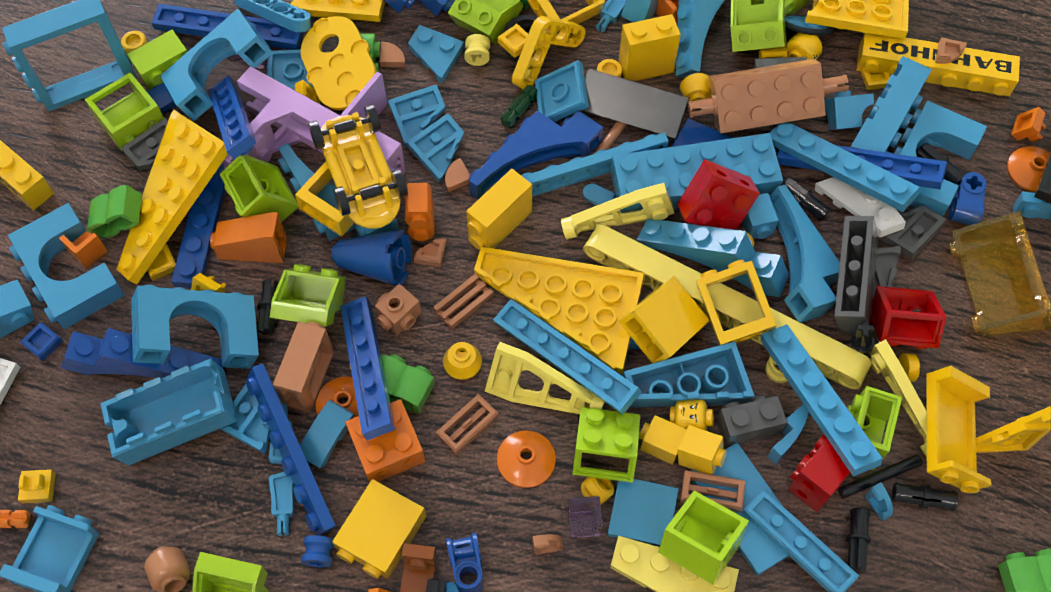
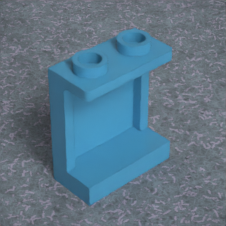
[0,505,100,592]

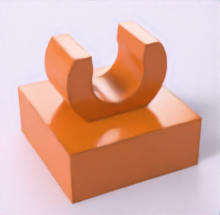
[1011,107,1046,142]

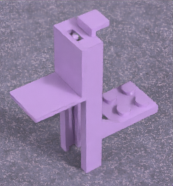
[223,66,406,175]

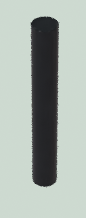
[838,454,923,499]

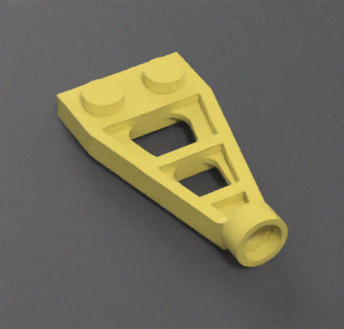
[561,183,675,240]
[870,339,927,457]
[485,342,604,414]

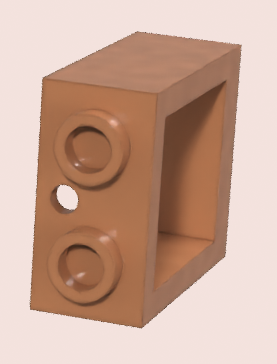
[273,321,334,414]

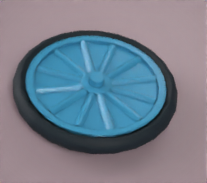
[785,15,833,35]

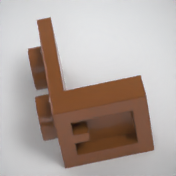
[400,543,437,592]

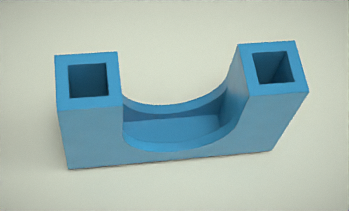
[160,9,273,121]
[894,101,987,217]
[8,203,125,330]
[131,285,259,369]

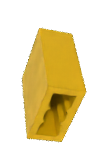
[618,14,681,82]
[466,169,532,249]
[619,276,710,364]
[332,479,427,579]

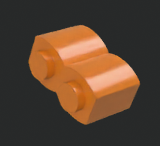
[405,183,435,241]

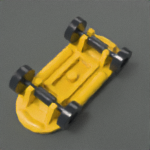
[308,104,408,229]

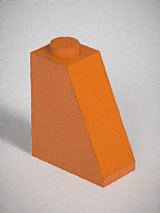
[210,212,288,263]

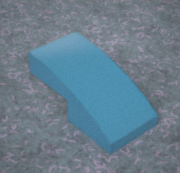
[300,400,355,468]
[768,404,809,465]

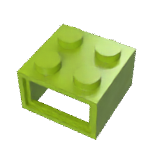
[85,72,164,151]
[220,155,298,223]
[847,386,902,471]
[573,407,640,483]
[658,490,749,585]

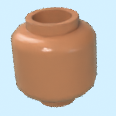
[144,546,191,592]

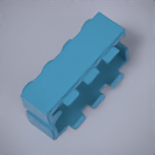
[100,358,238,466]

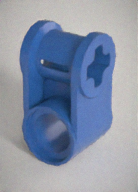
[949,172,987,227]
[446,532,484,592]

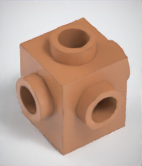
[375,284,421,335]

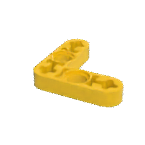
[512,16,585,90]

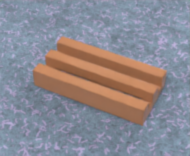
[433,273,494,329]
[436,394,499,455]
[680,470,745,513]

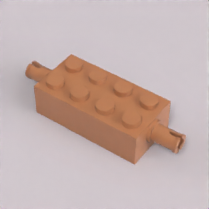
[688,59,849,133]

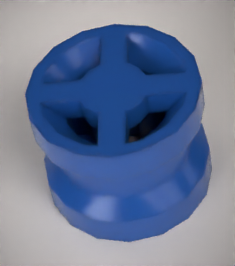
[301,535,334,568]

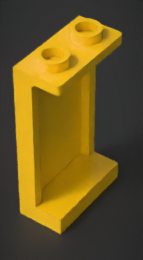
[926,366,991,493]

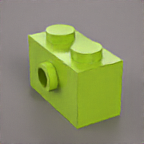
[127,30,187,90]

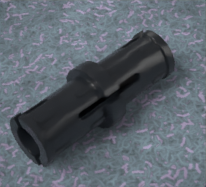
[892,482,958,511]

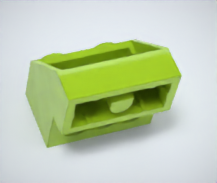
[448,0,523,45]
[730,0,787,52]
[270,264,346,327]
[192,552,269,592]

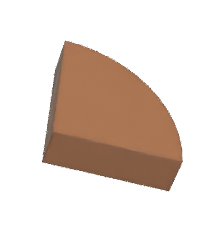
[935,37,967,64]
[380,42,406,67]
[445,158,470,193]
[414,239,447,267]
[532,534,564,555]

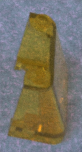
[949,211,1051,336]

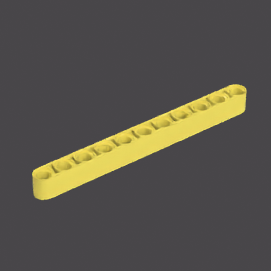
[583,225,872,390]

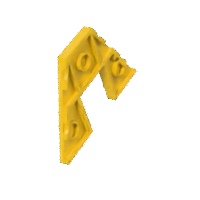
[976,406,1051,453]

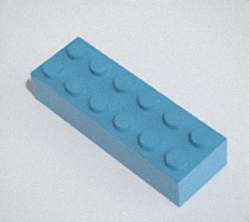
[610,133,783,213]

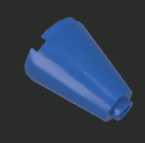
[331,230,412,286]

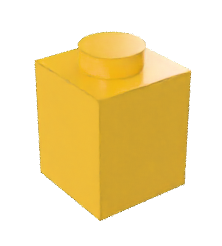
[639,415,687,465]
[677,425,727,475]

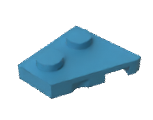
[408,25,464,84]
[388,84,446,148]
[407,113,464,183]
[220,384,270,454]

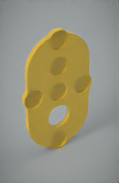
[301,16,377,110]

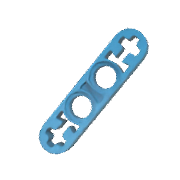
[234,0,311,32]

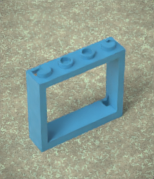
[2,0,137,111]

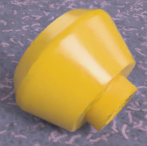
[680,73,711,101]
[443,342,482,380]

